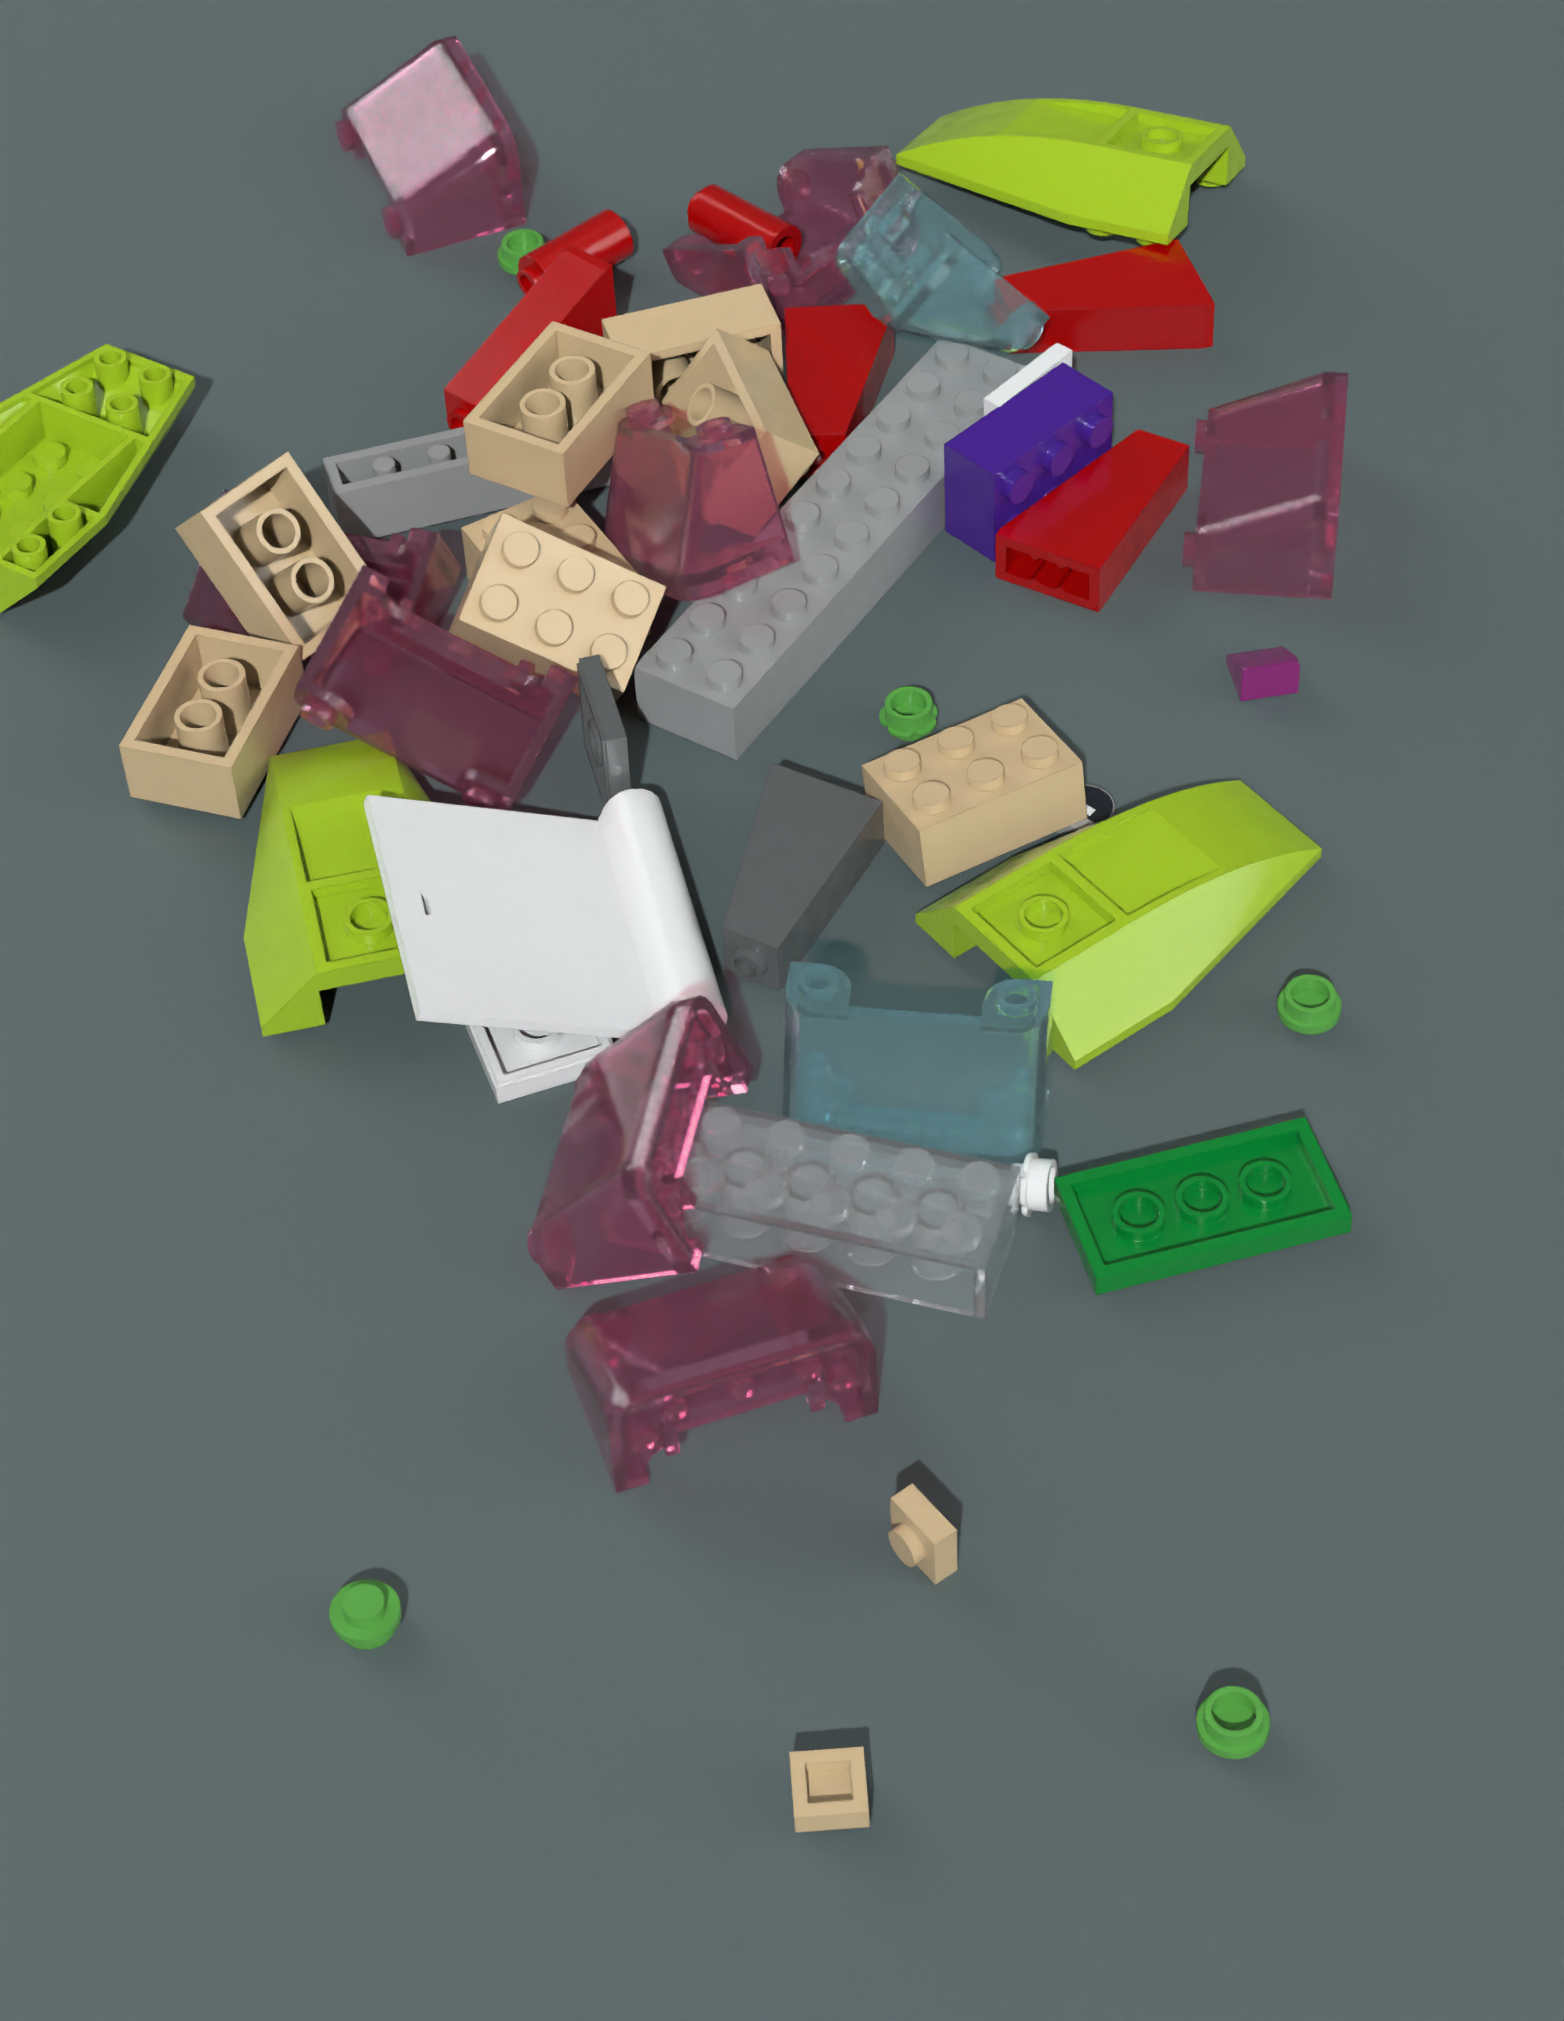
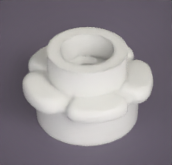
[1008,1152,1058,1217]

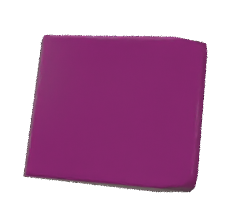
[1226,646,1300,702]

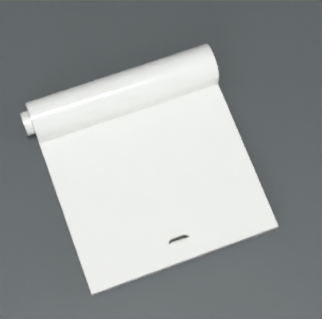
[363,789,728,1044]

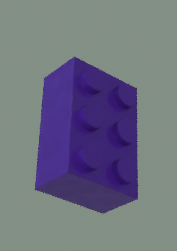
[944,362,1113,562]

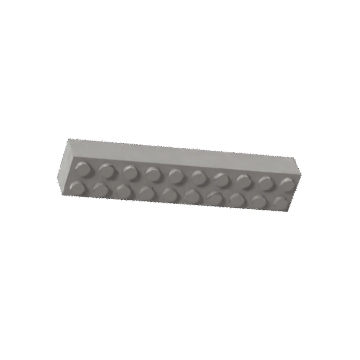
[634,335,1025,760]

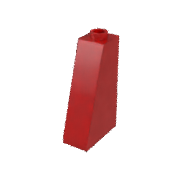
[986,239,1215,354]
[444,245,617,430]
[784,303,895,479]
[995,429,1190,612]

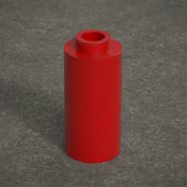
[687,184,802,276]
[517,209,634,294]

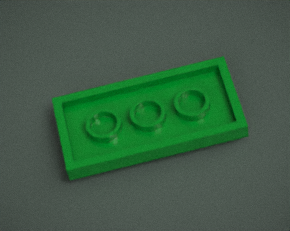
[1054,1117,1352,1295]

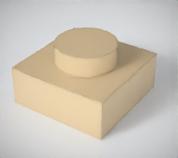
[888,1483,958,1585]
[789,1746,870,1833]

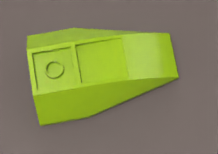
[896,98,1246,246]
[0,344,196,613]
[244,734,431,1037]
[915,780,1322,1070]

